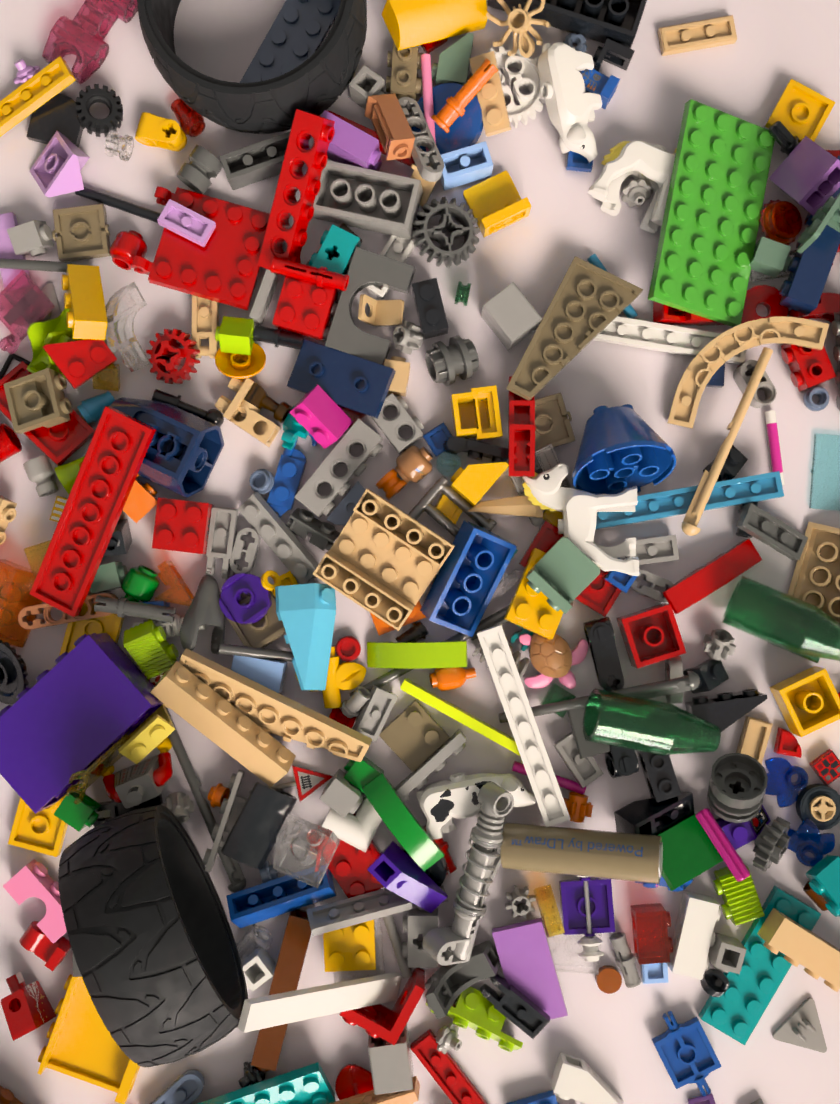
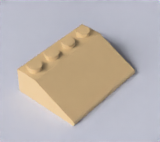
[781,522,840,635]

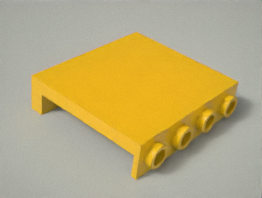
[38,974,140,1104]

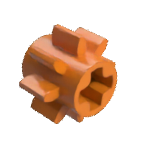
[564,792,593,823]

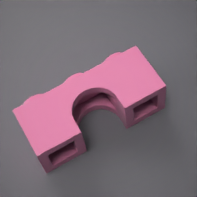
[3,859,67,944]

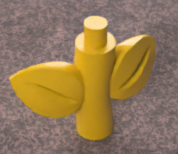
[295,646,366,708]

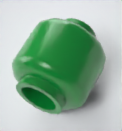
[121,565,160,602]

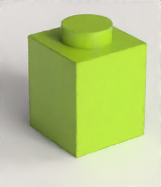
[215,316,254,355]

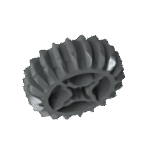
[412,197,480,268]

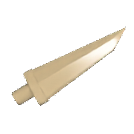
[467,495,543,518]

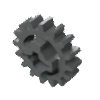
[753,817,791,872]

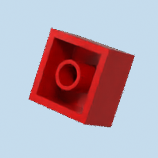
[272,276,338,342]
[152,497,214,554]
[616,603,686,669]

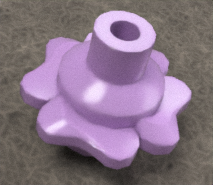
[13,59,41,84]

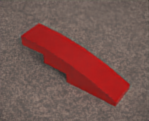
[508,376,535,477]
[662,538,762,614]

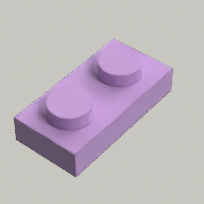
[157,199,216,247]

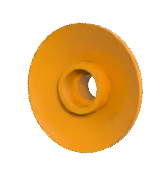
[215,343,266,379]

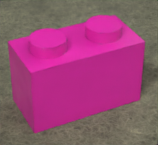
[289,385,353,449]

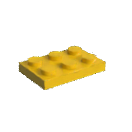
[504,548,564,640]

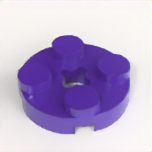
[219,573,272,624]

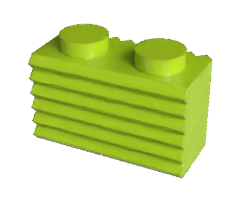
[123,619,179,679]
[712,865,765,926]

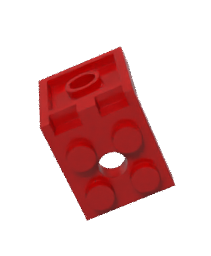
[339,968,425,1045]

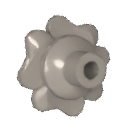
[622,179,652,207]
[435,1023,462,1054]

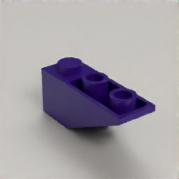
[367,841,448,913]

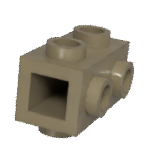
[386,41,423,101]

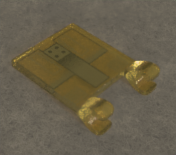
[66,734,130,804]

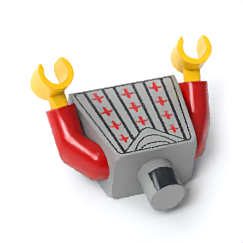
[96,737,173,808]

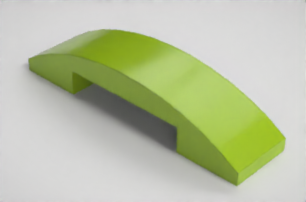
[367,641,467,669]

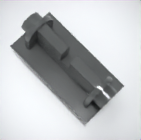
[286,508,340,551]

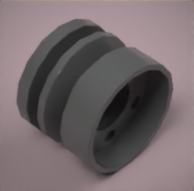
[707,753,768,823]

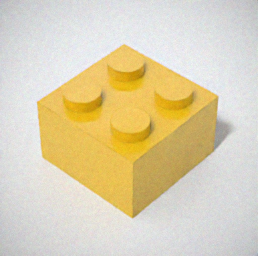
[769,666,840,737]

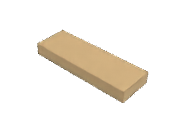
[657,15,737,56]

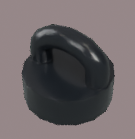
[700,968,730,998]

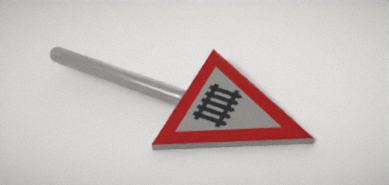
[249,765,333,802]

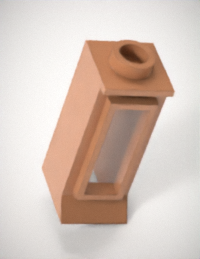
[364,93,415,161]

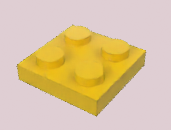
[765,79,835,142]
[323,920,376,972]

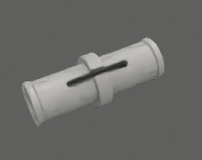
[609,932,642,988]

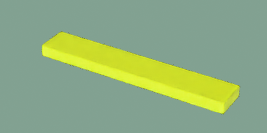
[400,678,520,756]

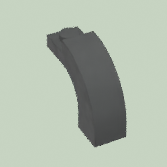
[425,940,501,1019]

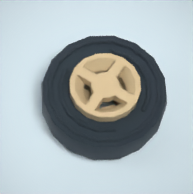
[795,783,840,830]

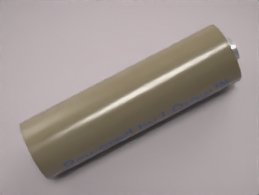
[497,822,663,884]

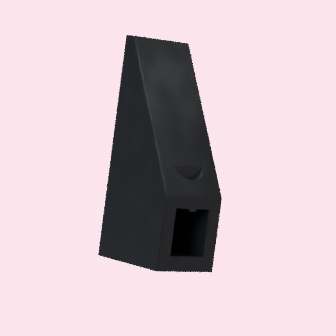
[685,689,768,736]

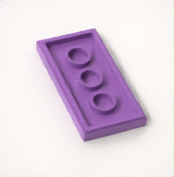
[492,918,568,1019]

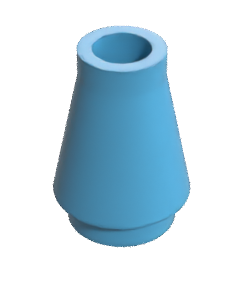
[77,390,115,424]

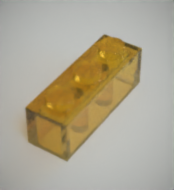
[533,884,565,938]

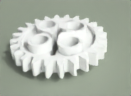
[469,43,546,128]

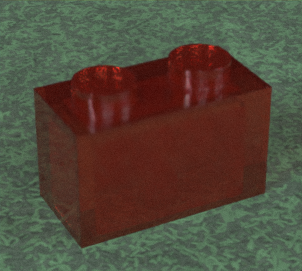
[630,903,673,965]

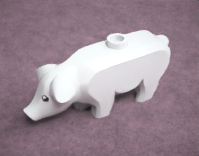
[538,42,602,163]

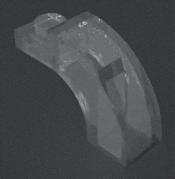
[104,282,151,372]

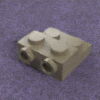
[3,368,73,434]

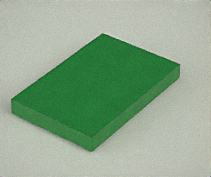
[657,813,724,891]

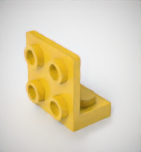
[463,171,531,237]

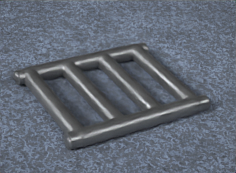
[408,476,497,587]

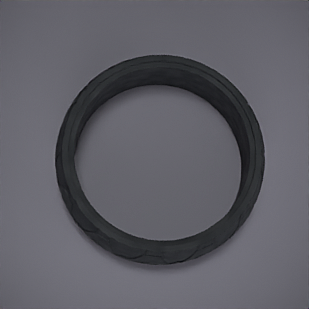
[137,0,367,134]
[58,805,248,1067]

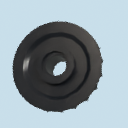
[0,639,29,704]

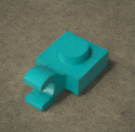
[281,406,309,450]

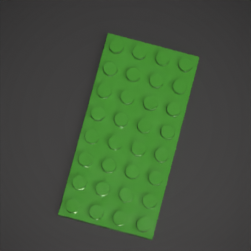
[648,99,775,327]

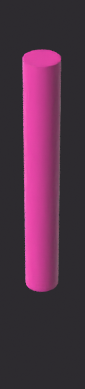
[511,761,586,794]

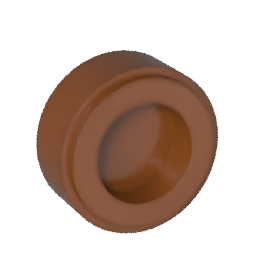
[595,965,622,994]

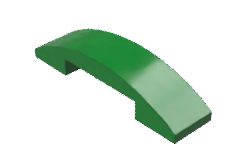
[362,772,445,871]

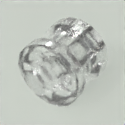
[105,130,134,161]

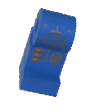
[579,68,620,109]

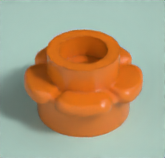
[208,783,230,808]

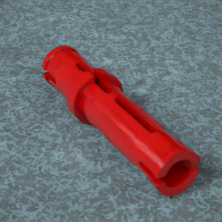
[270,256,349,291]

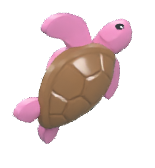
[518,633,589,689]

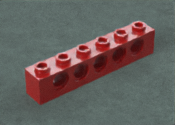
[258,109,335,270]

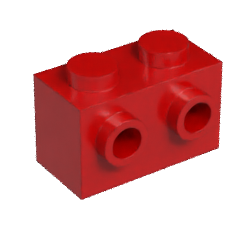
[781,344,836,392]

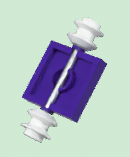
[559,876,615,962]

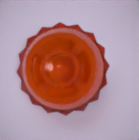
[759,199,802,246]

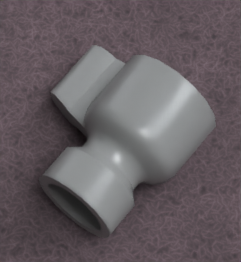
[23,456,65,497]

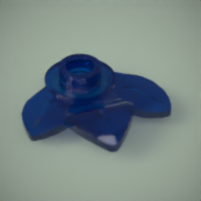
[765,757,808,808]
[787,818,835,867]

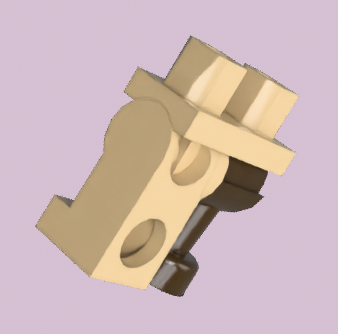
[215,378,292,447]

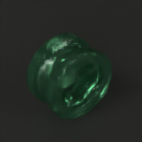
[454,281,471,306]

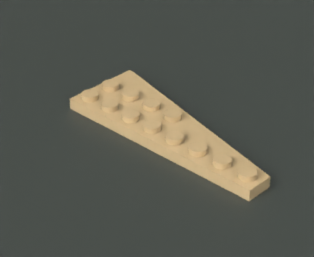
[164,648,372,762]

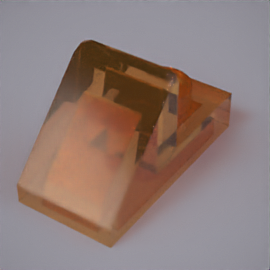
[154,561,194,606]

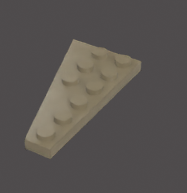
[507,256,643,401]

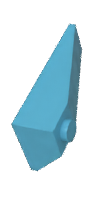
[275,583,336,691]

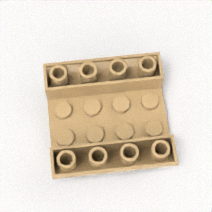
[312,488,455,631]

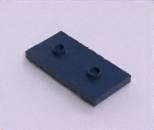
[287,339,396,419]

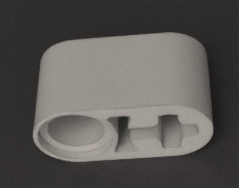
[733,360,777,408]

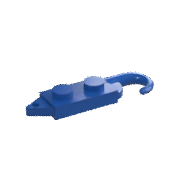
[267,433,317,518]

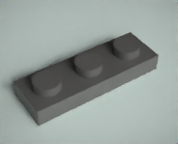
[736,503,808,560]

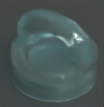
[436,451,461,477]

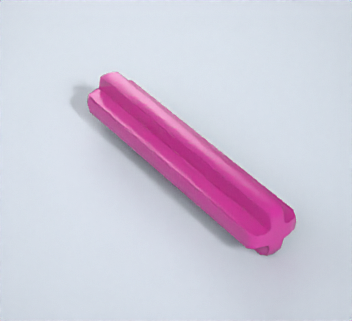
[696,808,750,882]

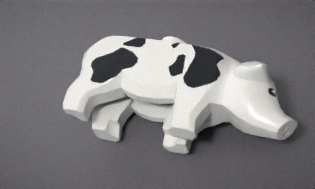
[416,772,536,840]

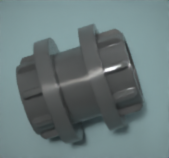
[425,335,479,386]

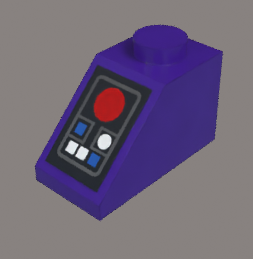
[716,805,771,850]

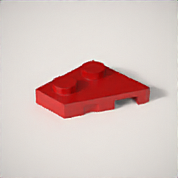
[43,339,117,389]

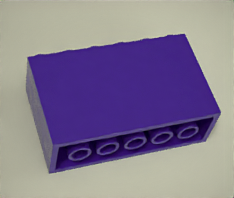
[0,633,163,814]

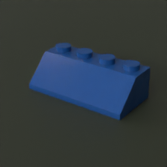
[420,520,517,637]

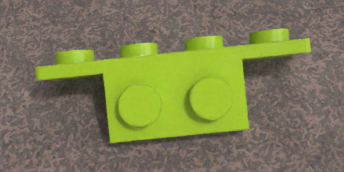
[425,986,523,1052]

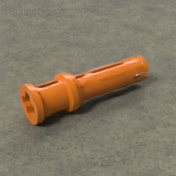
[431,58,498,133]

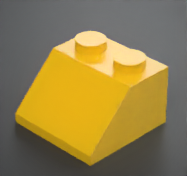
[450,462,509,507]

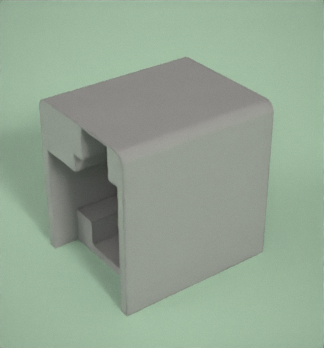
[481,282,542,351]
[368,1024,413,1095]

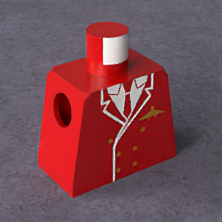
[1,971,56,1041]

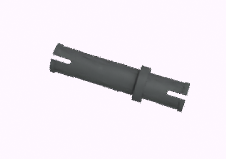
[94,595,176,624]

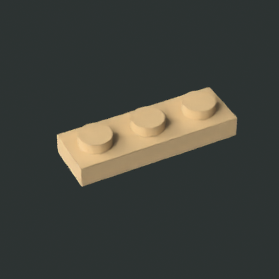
[469,51,512,137]

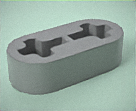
[230,528,261,574]
[630,570,674,603]
[665,656,683,704]

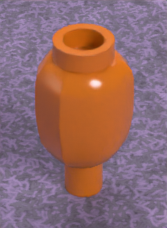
[429,667,476,691]

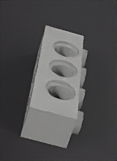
[294,418,383,517]

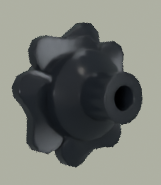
[238,1062,265,1088]

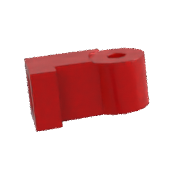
[19,921,71,971]

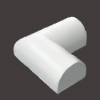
[320,795,382,853]

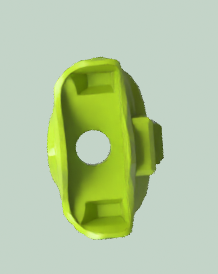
[27,308,87,379]

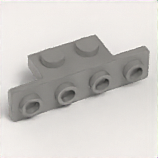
[202,770,247,873]

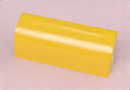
[381,0,487,51]

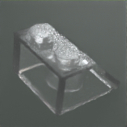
[273,813,340,888]

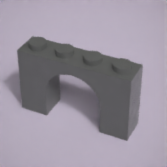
[323,247,416,365]

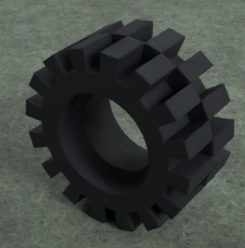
[75,84,123,137]

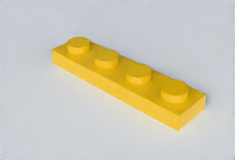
[0,56,76,137]

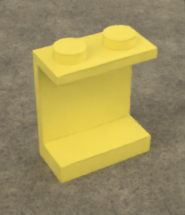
[118,703,175,764]

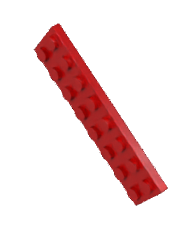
[29,406,156,617]

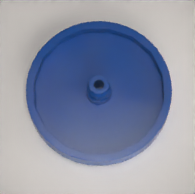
[411,83,483,155]

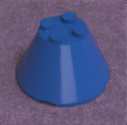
[572,404,676,495]

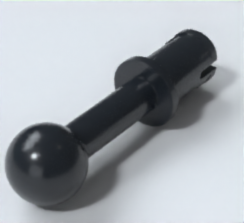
[152,389,224,427]

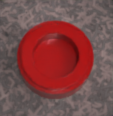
[335,636,361,662]

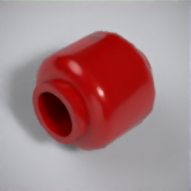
[110,230,147,270]

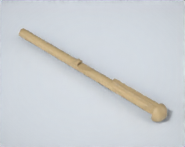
[681,347,773,536]

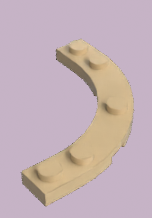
[667,316,829,429]

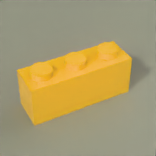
[61,264,108,340]

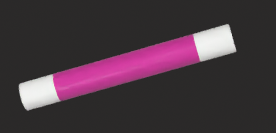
[765,410,785,485]

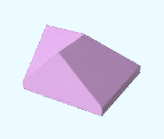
[30,131,90,198]

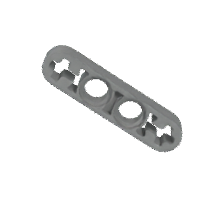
[398,97,444,182]

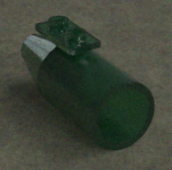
[721,576,840,663]
[583,689,721,755]

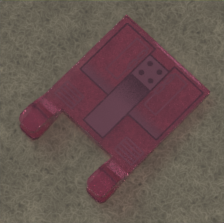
[0,270,55,354]

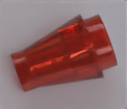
[171,98,206,137]

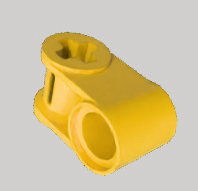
[135,112,187,152]

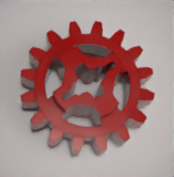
[146,329,201,384]

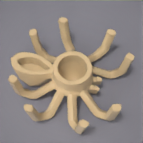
[486,0,551,58]

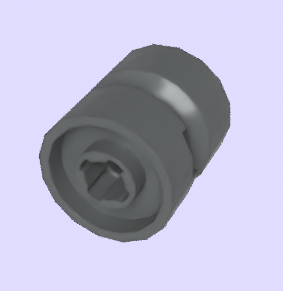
[176,145,223,195]

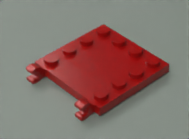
[132,186,270,311]

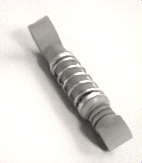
[422,782,514,966]

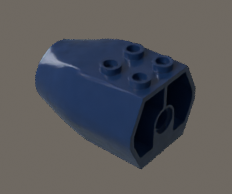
[110,397,224,497]

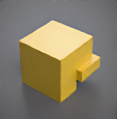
[451,385,503,440]

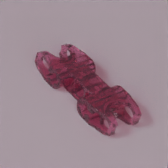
[42,0,138,84]

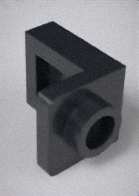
[593,38,635,72]
[703,445,748,482]
[683,658,729,694]

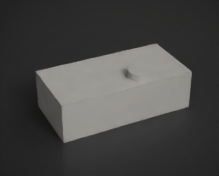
[313,160,423,240]

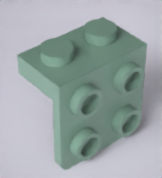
[797,193,840,254]
[526,537,600,614]

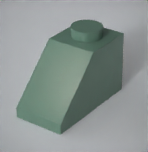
[432,33,474,86]

